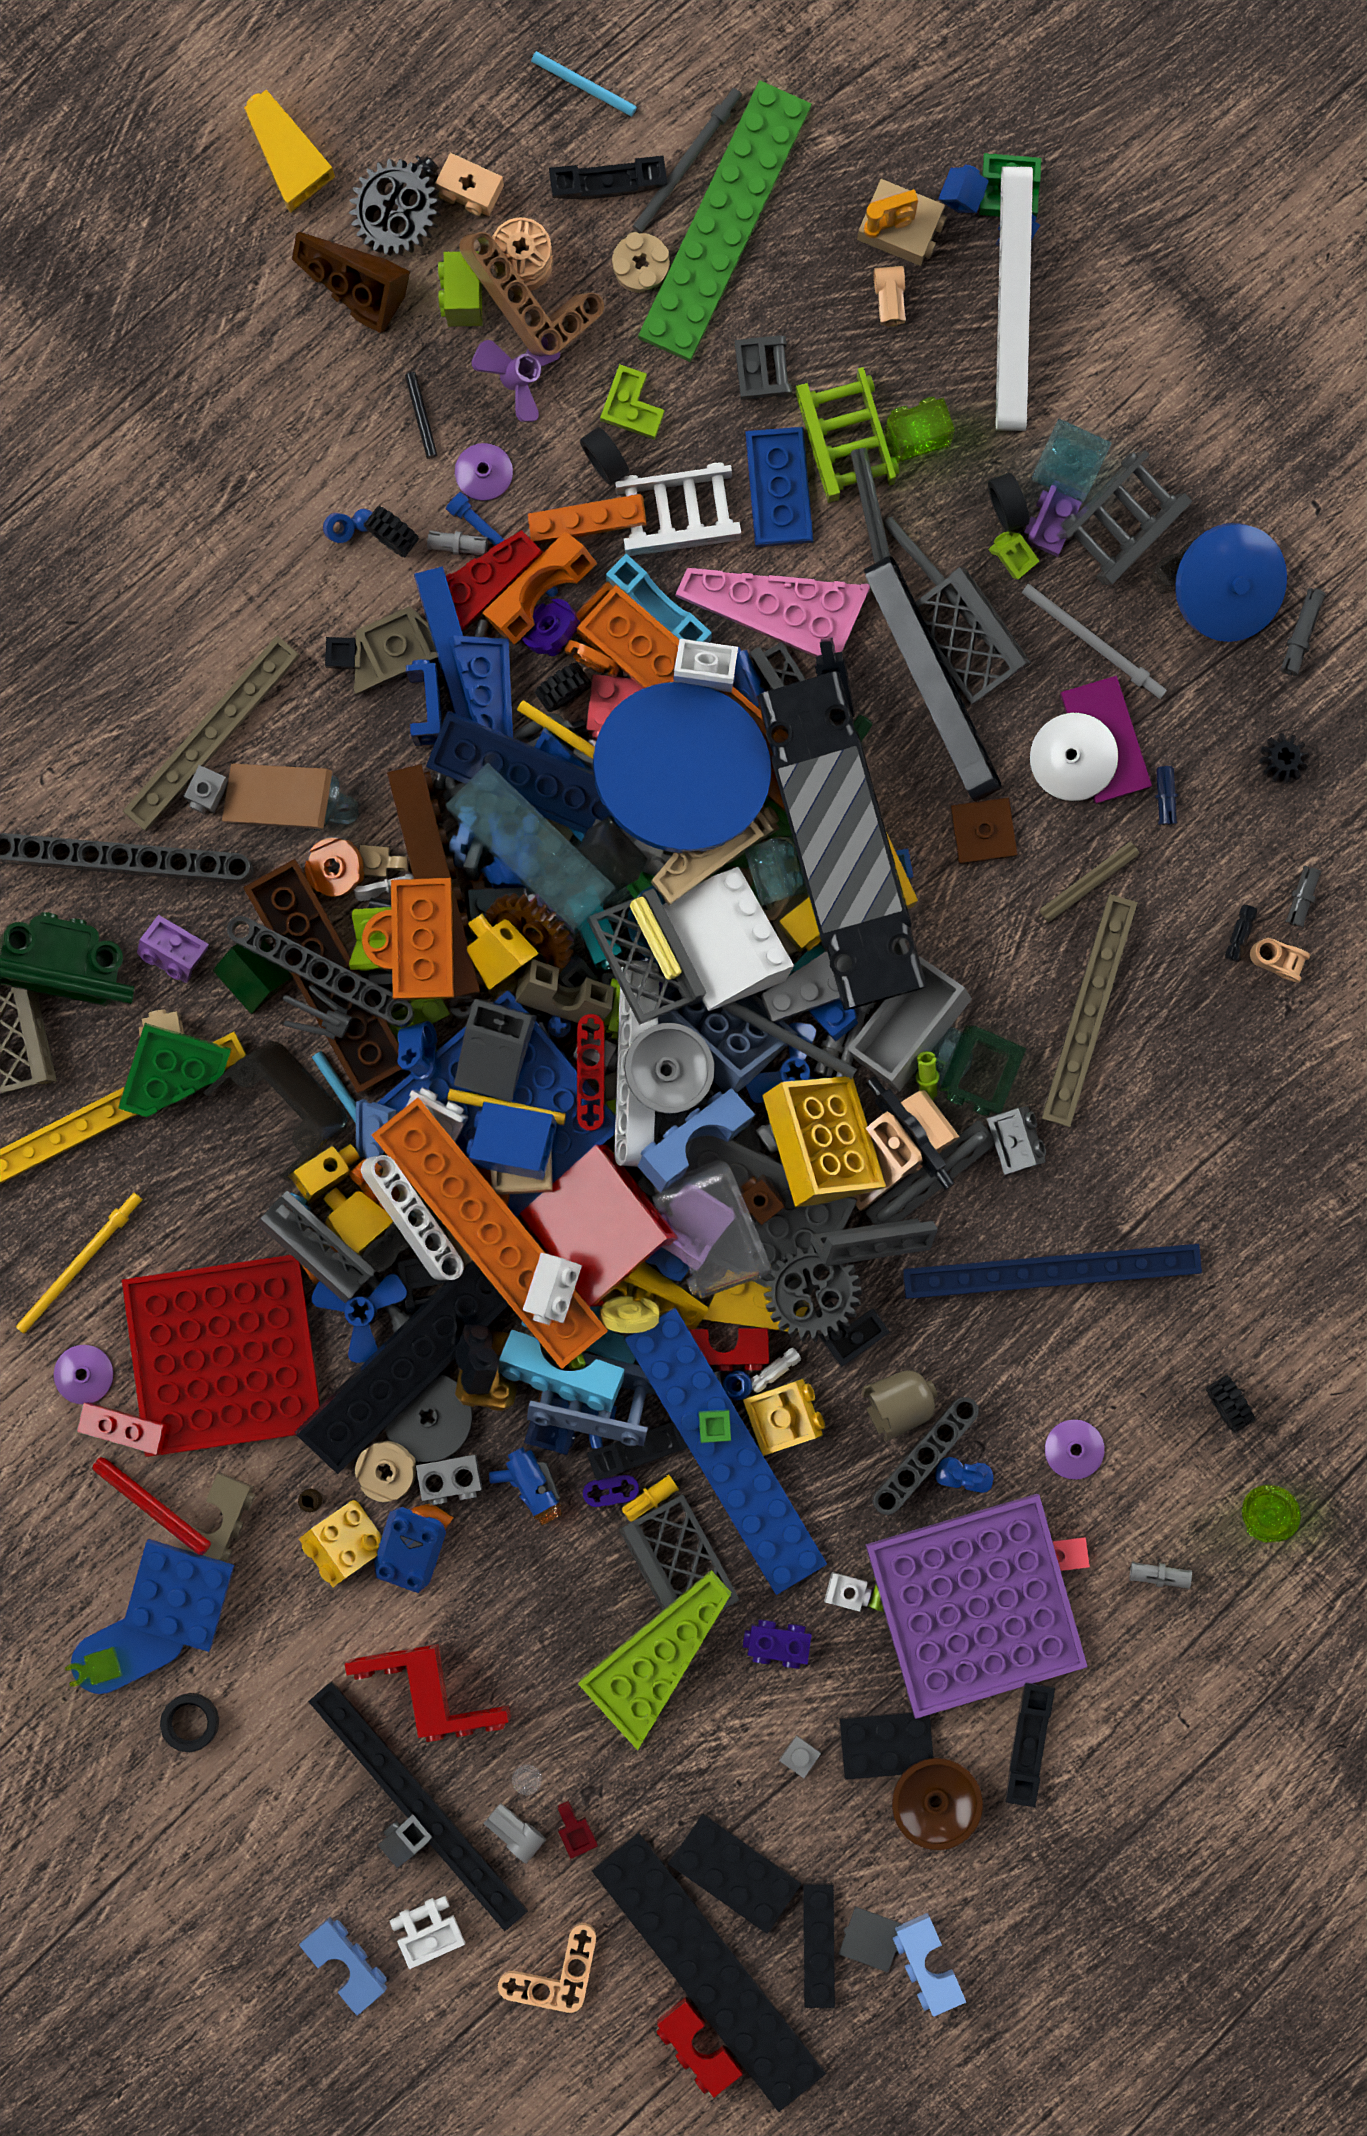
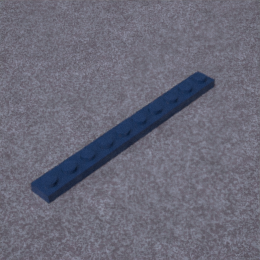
[903,1244,1202,1299]

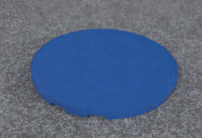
[593,682,771,853]

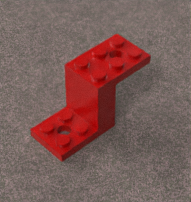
[344,1644,511,1742]

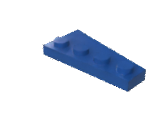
[449,636,513,738]

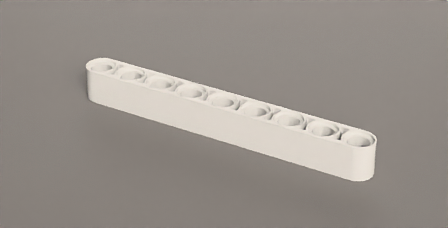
[996,167,1033,431]

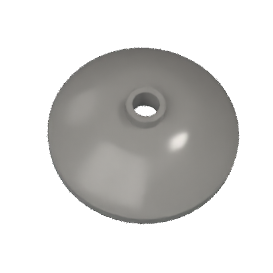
[624,1023,714,1114]

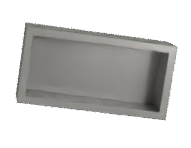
[847,956,972,1092]

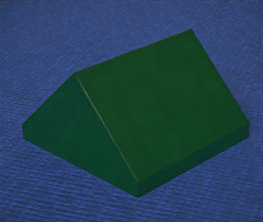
[213,940,293,1015]

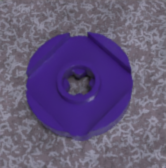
[522,599,580,656]

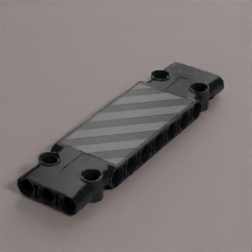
[757,672,927,1010]

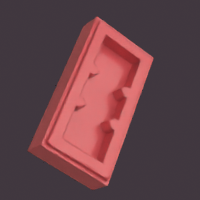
[1052,1537,1090,1571]

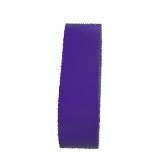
[583,1475,639,1507]

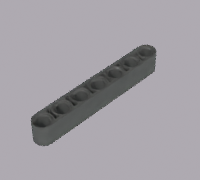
[227,916,415,1028]

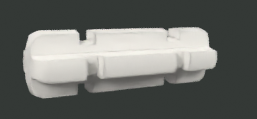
[751,1348,801,1393]

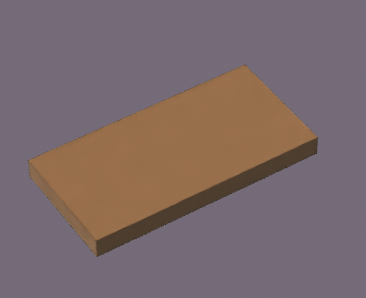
[222,764,332,829]

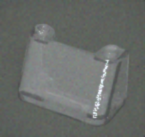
[652,1159,772,1298]

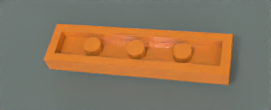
[528,494,647,544]

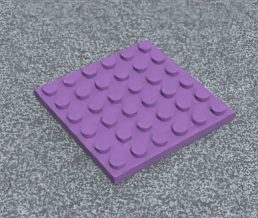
[865,1494,1087,1719]

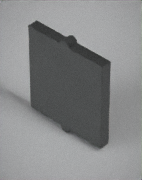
[838,1906,903,1972]

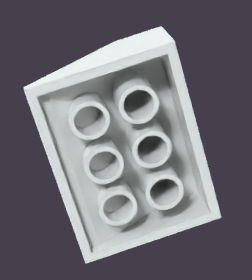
[663,867,794,1011]

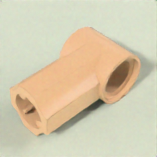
[874,266,906,327]

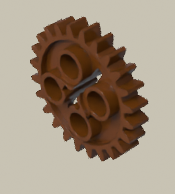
[485,893,574,974]

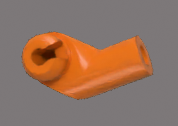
[411,1503,453,1530]

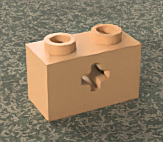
[435,153,504,217]

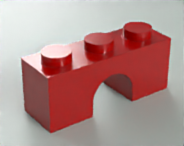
[688,1328,769,1371]
[656,1997,742,2098]

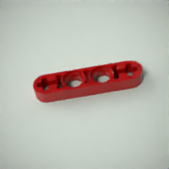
[577,1014,605,1131]

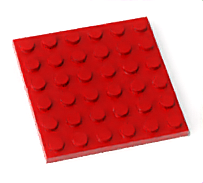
[122,1255,320,1457]

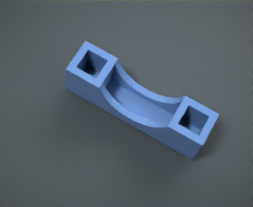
[638,1088,755,1193]

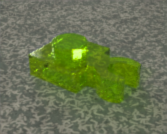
[65,1647,122,1687]

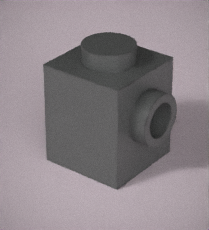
[378,1815,432,1868]

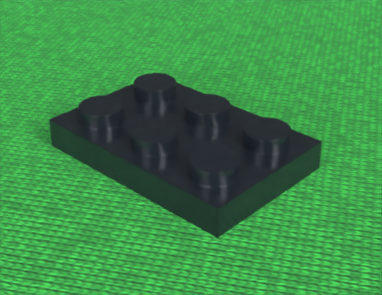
[839,1712,934,1780]

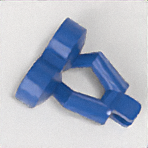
[934,1457,994,1493]

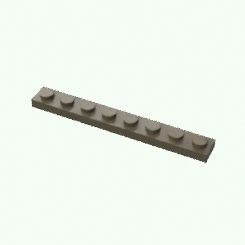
[123,636,300,832]
[1041,894,1138,1128]

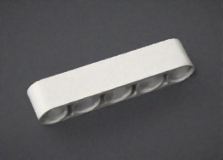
[361,1155,464,1280]

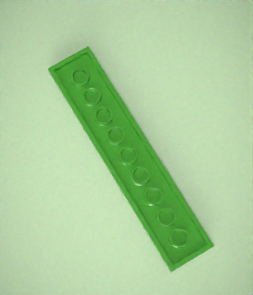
[638,80,812,362]

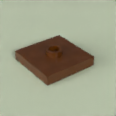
[950,797,1018,864]

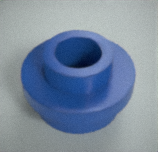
[723,1370,752,1400]

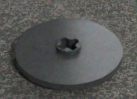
[385,1374,473,1462]

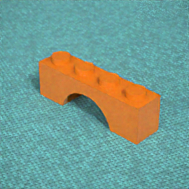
[482,531,597,645]

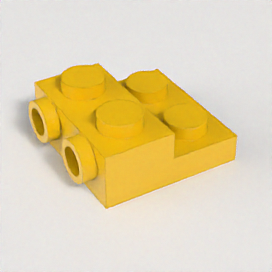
[743,1379,825,1456]

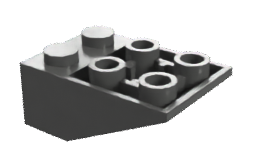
[454,999,537,1102]

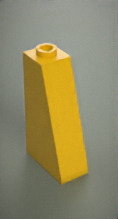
[244,89,335,213]

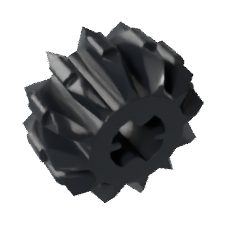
[1258,733,1309,784]

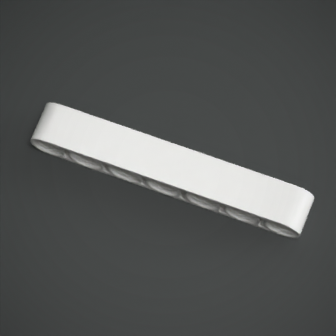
[614,960,659,1167]

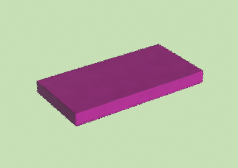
[1060,675,1152,804]

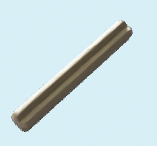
[1040,842,1139,922]

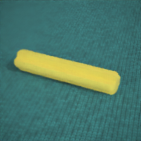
[630,897,682,980]

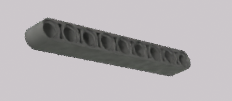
[0,833,254,884]

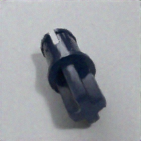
[1155,766,1178,825]

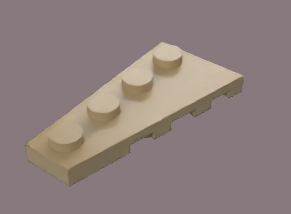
[651,821,764,905]

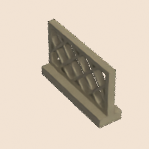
[0,987,57,1094]

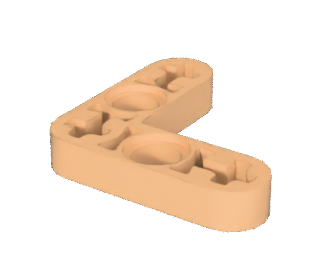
[498,1923,596,2013]

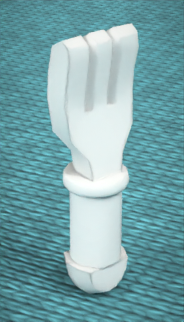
[354,874,414,901]

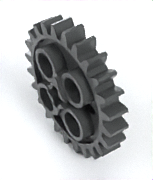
[764,1245,862,1342]

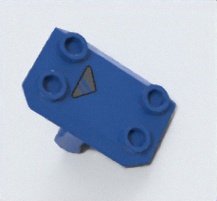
[374,1507,446,1593]

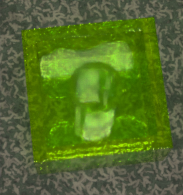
[885,397,955,463]

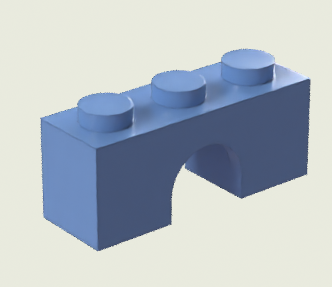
[299,1917,387,2016]

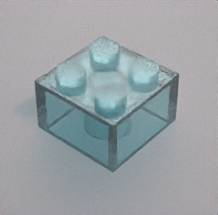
[1031,418,1112,503]

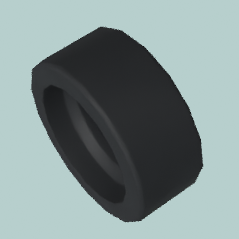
[580,427,629,485]
[988,473,1030,532]
[160,1693,219,1753]

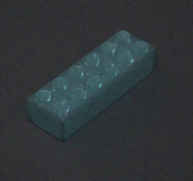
[446,763,617,934]

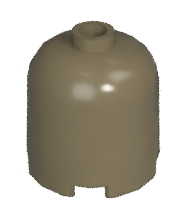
[861,1370,938,1442]

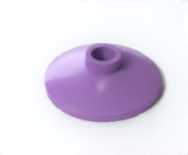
[455,443,513,501]
[54,1345,114,1404]
[1045,1420,1104,1479]

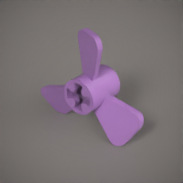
[472,337,560,422]

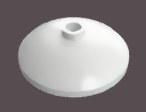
[1030,713,1118,801]

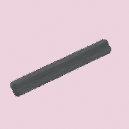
[851,448,890,563]

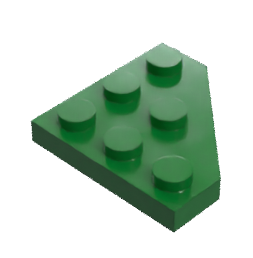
[118,1023,231,1117]

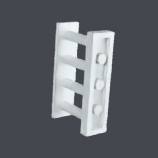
[615,463,741,556]

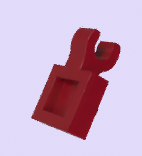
[557,1800,598,1859]

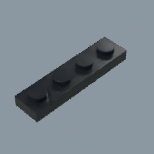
[803,1883,835,2008]

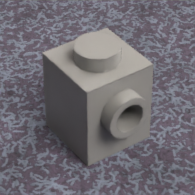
[184,765,228,814]

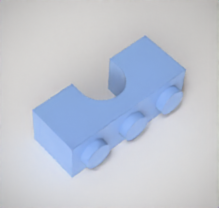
[893,1913,966,2017]

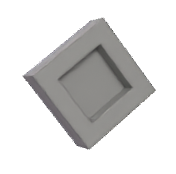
[779,1735,821,1778]

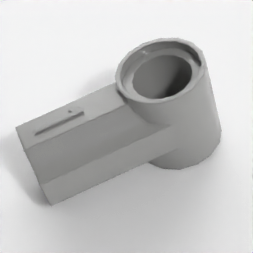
[483,1803,546,1864]

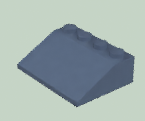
[658,987,797,1093]

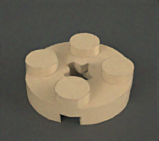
[612,232,670,293]
[355,1441,416,1502]

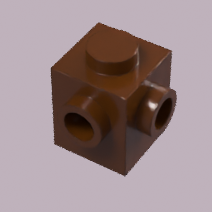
[738,1174,786,1225]

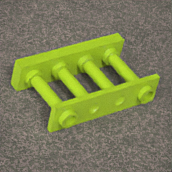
[795,367,899,503]

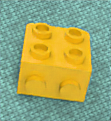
[299,1500,382,1588]

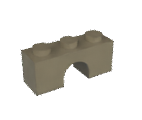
[515,959,614,1030]
[185,1473,255,1563]

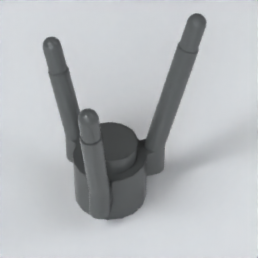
[283,985,352,1040]

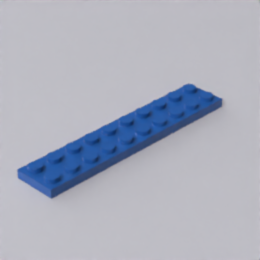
[624,1307,827,1595]

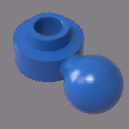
[323,509,373,543]

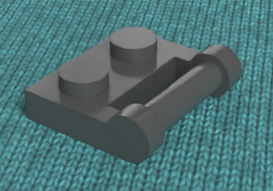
[734,335,793,400]

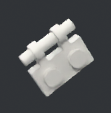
[390,1896,465,1969]

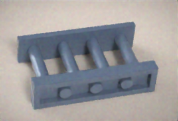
[527,1348,656,1446]

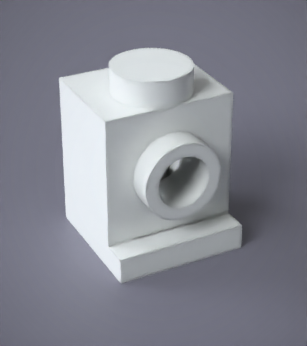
[824,1572,871,1612]

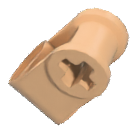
[1250,938,1311,983]

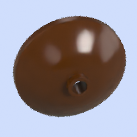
[892,1758,983,1850]

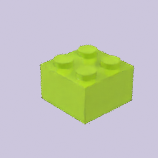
[438,251,483,327]

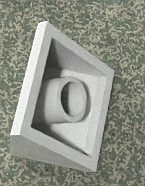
[673,639,738,693]

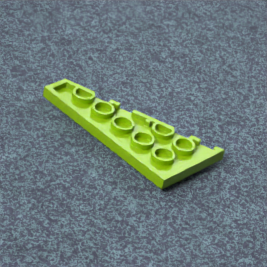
[578,1570,732,1751]

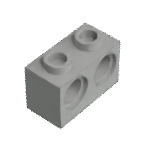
[416,1454,483,1505]

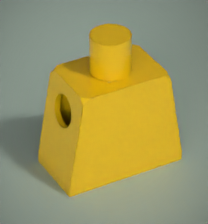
[467,913,539,990]
[292,1144,360,1204]
[323,1187,395,1256]

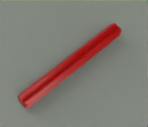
[92,1457,211,1555]

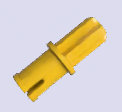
[622,1474,679,1522]

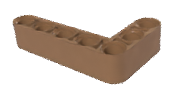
[459,232,604,356]

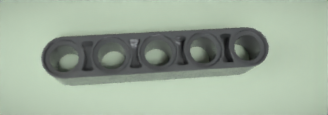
[872,1397,979,1515]

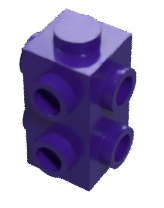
[742,1619,812,1669]

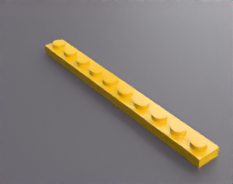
[0,1032,249,1184]

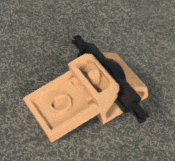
[852,1076,960,1211]

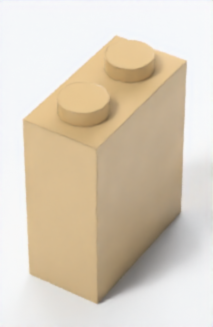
[857,179,947,266]

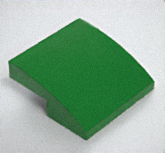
[979,153,1041,217]

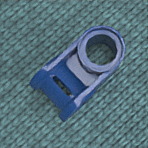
[398,1021,437,1082]

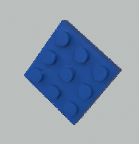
[123,1539,235,1652]

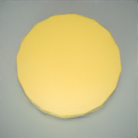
[600,1296,659,1333]

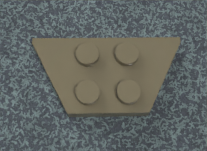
[354,606,438,696]

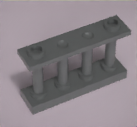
[1057,450,1192,585]

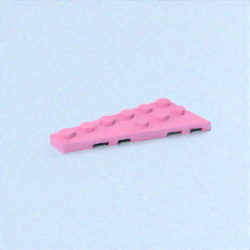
[676,568,871,657]

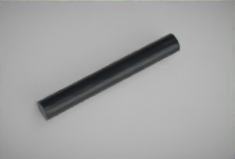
[405,372,438,459]

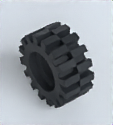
[364,506,419,558]
[534,662,591,712]
[1206,1375,1256,1433]

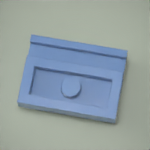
[356,1099,396,1166]

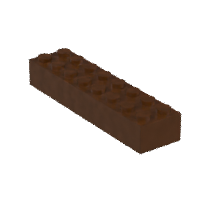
[387,764,486,1009]
[243,859,406,1096]

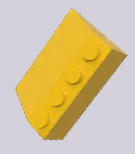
[762,1076,886,1207]

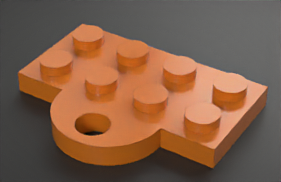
[362,878,454,1000]

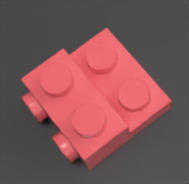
[586,674,644,739]

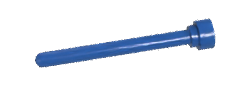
[446,492,558,597]

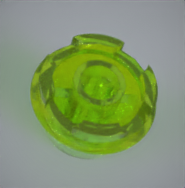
[1242,1485,1301,1543]

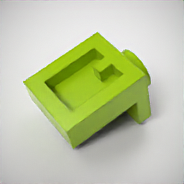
[988,531,1039,580]

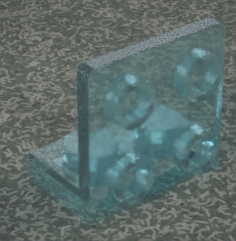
[745,836,808,906]

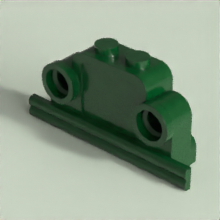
[0,912,134,1006]

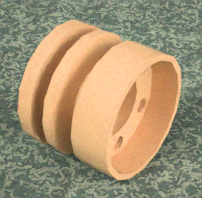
[492,217,553,291]

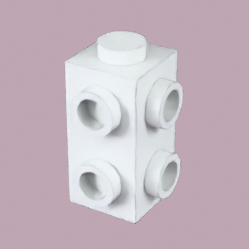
[523,1253,582,1325]

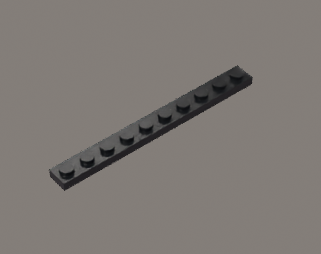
[308,1681,528,1932]

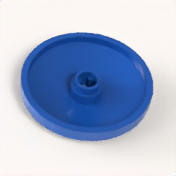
[1175,523,1287,642]

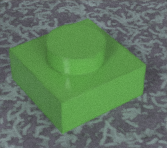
[698,1409,731,1443]

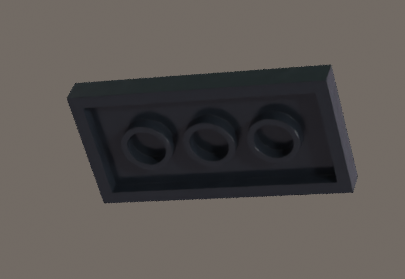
[668,1813,801,1934]

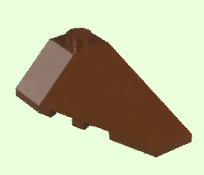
[292,232,410,333]

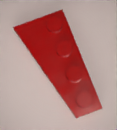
[446,530,543,633]

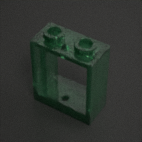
[939,1025,1027,1117]

